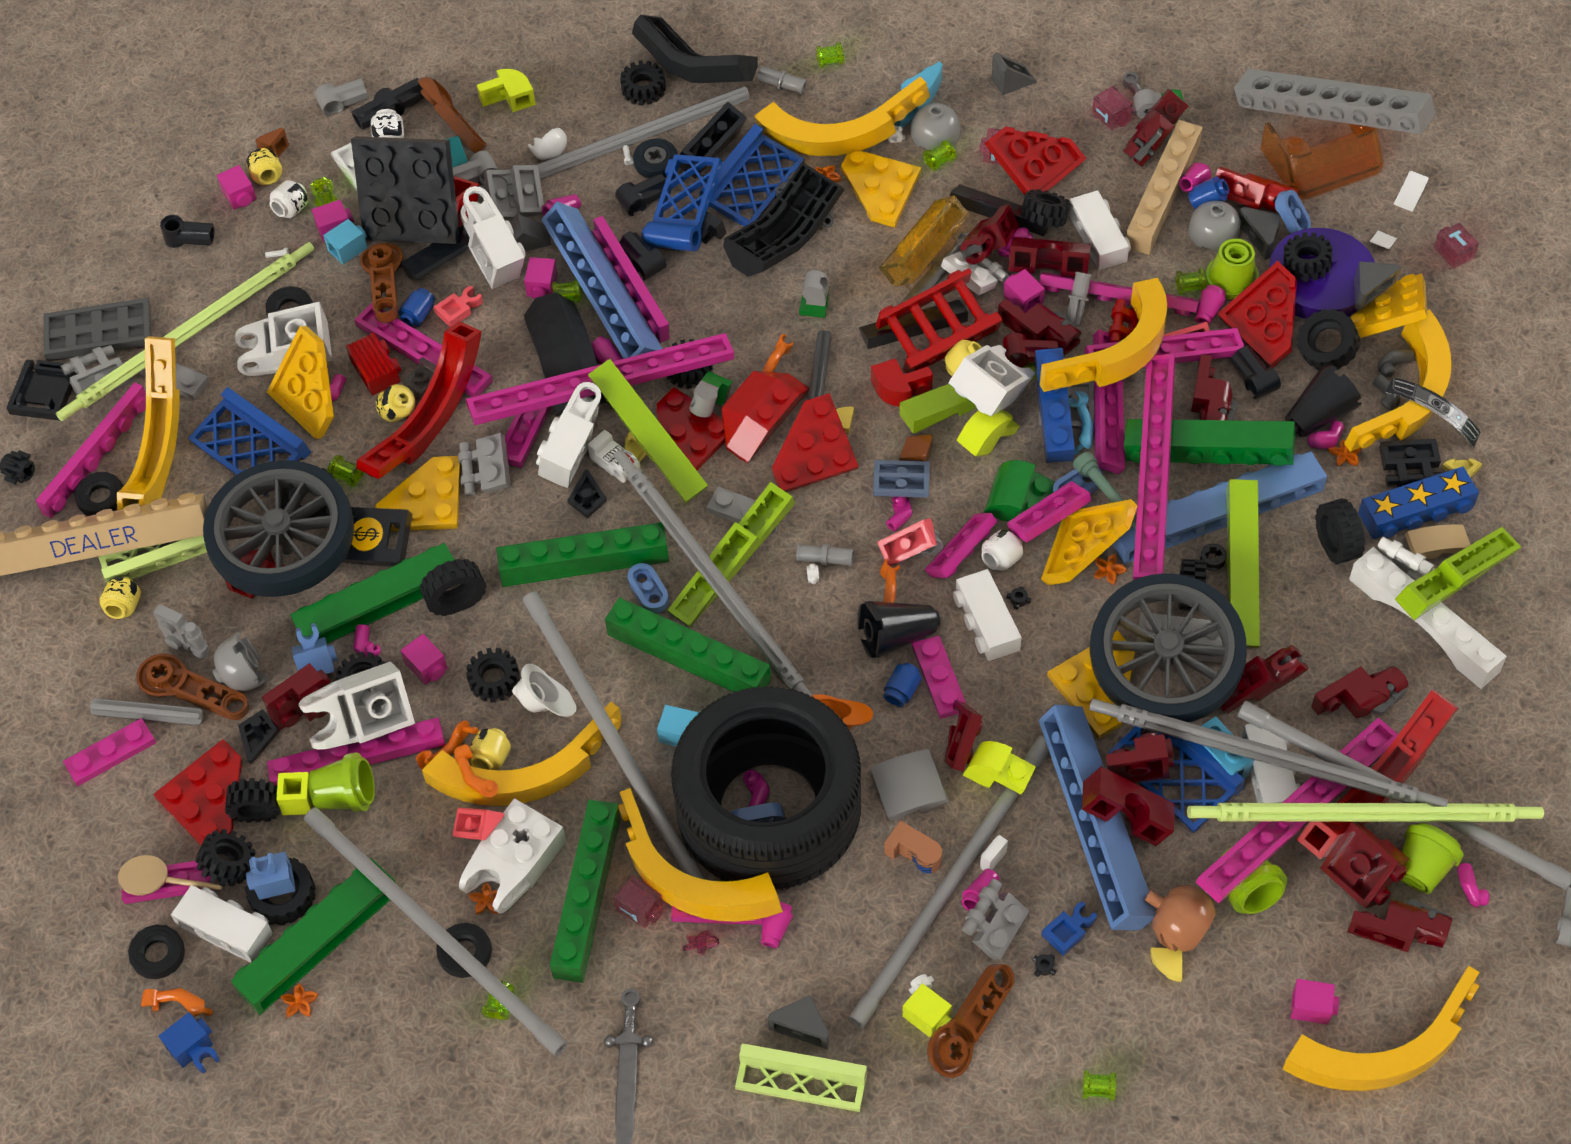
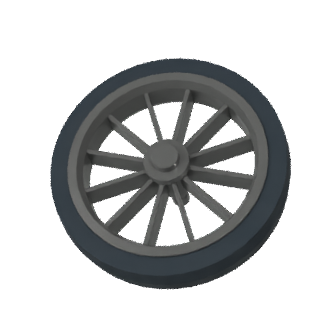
[203,460,354,597]
[1090,574,1247,723]

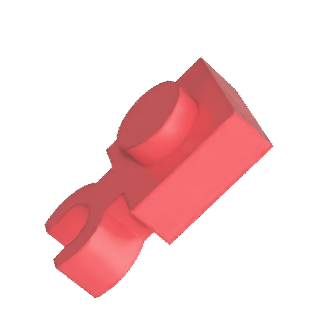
[434,286,483,327]

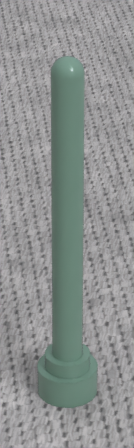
[1073,451,1166,551]

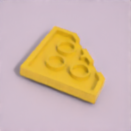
[841,151,921,228]
[1350,273,1428,338]
[267,326,334,439]
[375,456,461,531]
[1041,499,1138,585]
[1047,631,1135,740]

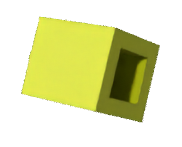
[276,772,313,815]
[902,983,952,1037]

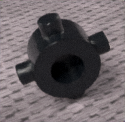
[1006,587,1031,610]
[1032,954,1057,977]

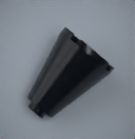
[1285,364,1362,437]
[858,601,940,658]

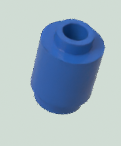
[1188,176,1229,209]
[398,288,435,327]
[883,663,922,708]

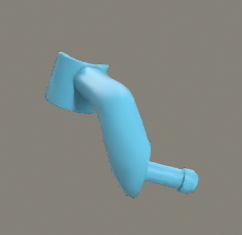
[1069,391,1094,455]

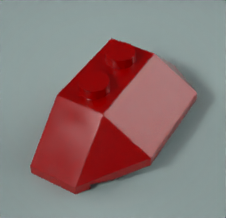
[721,371,809,463]

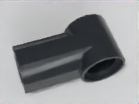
[615,174,666,216]
[160,215,215,248]
[619,231,667,280]
[1231,346,1281,399]

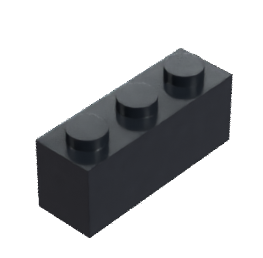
[679,101,747,179]

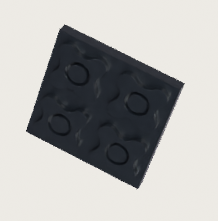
[351,136,461,244]

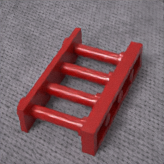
[876,268,1002,373]

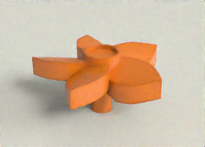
[815,165,841,183]
[1328,439,1361,466]
[1094,554,1127,585]
[468,882,499,915]
[280,983,318,1018]

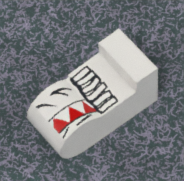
[587,430,641,483]

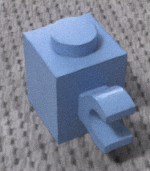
[291,623,338,674]
[246,852,295,900]

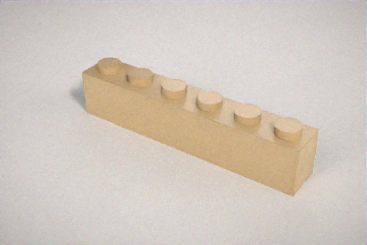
[1126,120,1203,255]

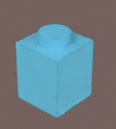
[323,219,367,264]
[657,705,699,746]

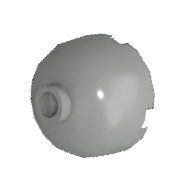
[911,103,961,152]
[1188,201,1241,251]
[213,632,268,691]

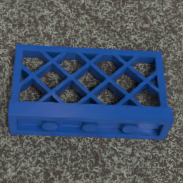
[699,124,805,226]
[187,387,311,496]
[1108,726,1244,833]

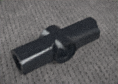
[351,78,425,130]

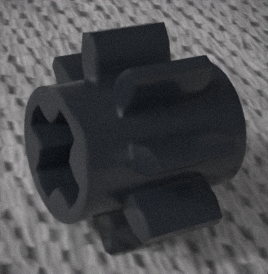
[0,450,35,485]

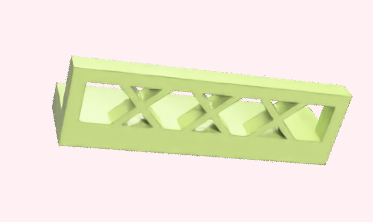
[98,536,207,582]
[735,1043,867,1112]

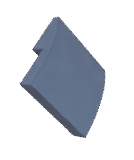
[873,460,930,497]

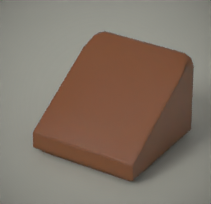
[255,127,289,158]
[899,434,933,461]

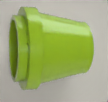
[1205,239,1259,300]
[308,752,375,813]
[1400,823,1464,894]
[1221,846,1287,914]

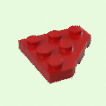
[984,126,1087,196]
[1217,261,1297,368]
[656,387,725,470]
[771,393,858,492]
[153,739,243,846]

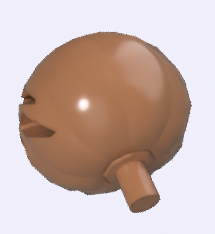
[1144,885,1216,952]

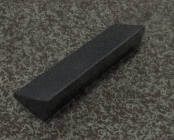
[949,184,1049,237]
[401,225,470,280]
[859,299,968,349]

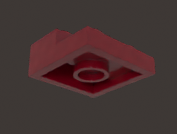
[262,663,331,731]
[1106,733,1174,783]
[1320,822,1409,909]

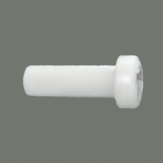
[623,145,634,165]
[265,247,289,258]

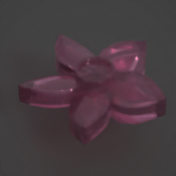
[682,930,720,955]

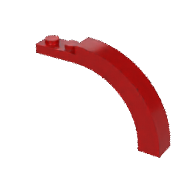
[356,321,482,479]
[1297,690,1459,859]

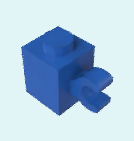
[158,1012,220,1074]

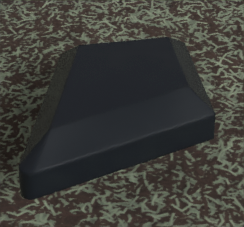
[568,469,607,518]
[238,709,279,764]

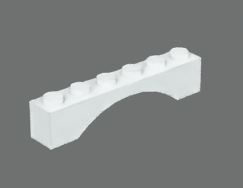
[1349,547,1507,689]

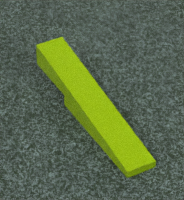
[588,359,708,504]
[900,363,1036,434]
[1226,479,1260,648]
[667,482,795,627]
[1395,527,1521,621]

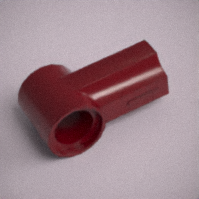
[1003,333,1058,368]

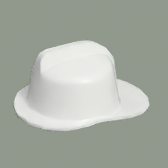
[512,664,576,717]

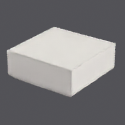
[980,835,1008,871]

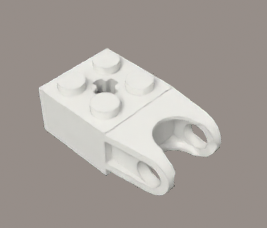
[460,186,526,289]
[235,302,332,376]
[949,345,1035,417]
[536,382,601,488]
[299,661,415,749]
[459,798,567,914]

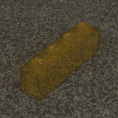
[879,195,969,287]

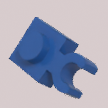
[1041,902,1097,956]

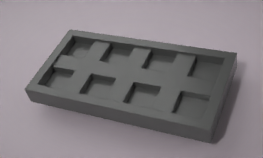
[43,298,152,361]

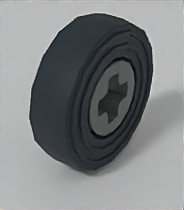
[633,138,678,178]

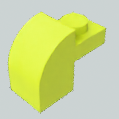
[477,69,536,112]
[956,410,1020,457]
[963,741,1036,795]

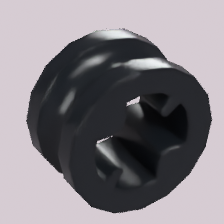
[1200,543,1226,571]

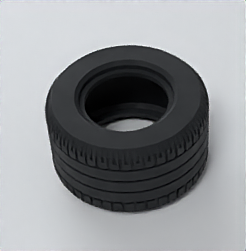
[671,686,861,890]

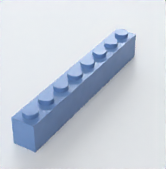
[541,202,663,359]
[1112,451,1327,564]
[1038,704,1156,931]

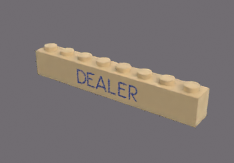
[0,493,208,576]

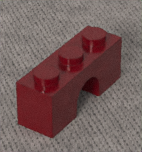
[1008,237,1091,277]
[1082,767,1175,846]

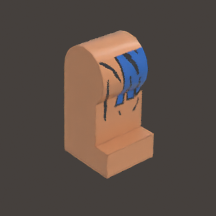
[884,820,942,873]

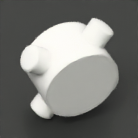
[888,126,905,143]
[806,564,819,584]
[909,974,934,994]

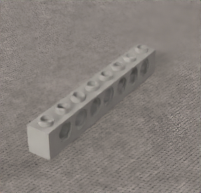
[1234,68,1435,134]

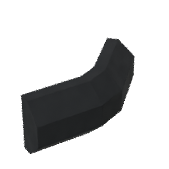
[632,14,758,83]
[723,162,844,277]
[524,293,607,416]

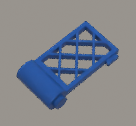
[642,154,723,252]

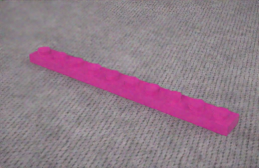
[466,333,734,426]
[1133,354,1175,580]
[1196,717,1398,903]

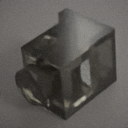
[402,357,436,402]

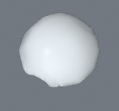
[527,128,567,161]

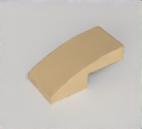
[1405,524,1471,559]

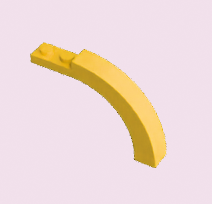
[754,76,930,156]
[1040,277,1167,392]
[1344,309,1451,452]
[117,336,180,510]
[422,702,622,806]
[618,788,783,922]
[1282,966,1480,1091]

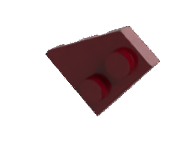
[944,700,983,772]

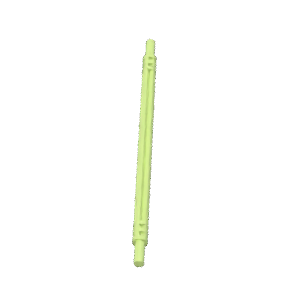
[56,242,315,421]
[1187,803,1544,822]

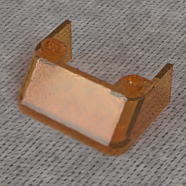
[1260,122,1384,200]

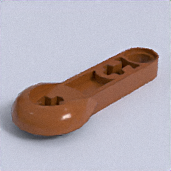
[418,76,487,153]
[360,243,403,323]
[136,653,249,720]
[927,964,1014,1078]

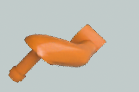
[762,334,794,372]
[879,559,900,603]
[416,720,479,769]
[454,744,498,798]
[141,988,213,1016]

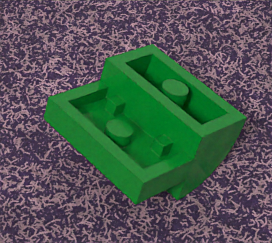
[984,460,1055,522]

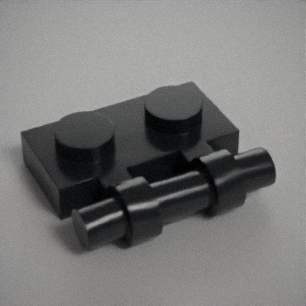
[1379,439,1442,487]

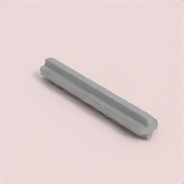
[90,698,204,725]

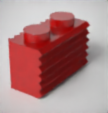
[346,333,402,396]

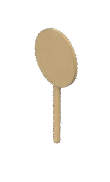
[118,855,222,895]

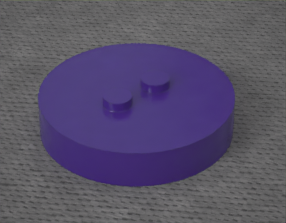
[1269,228,1375,319]

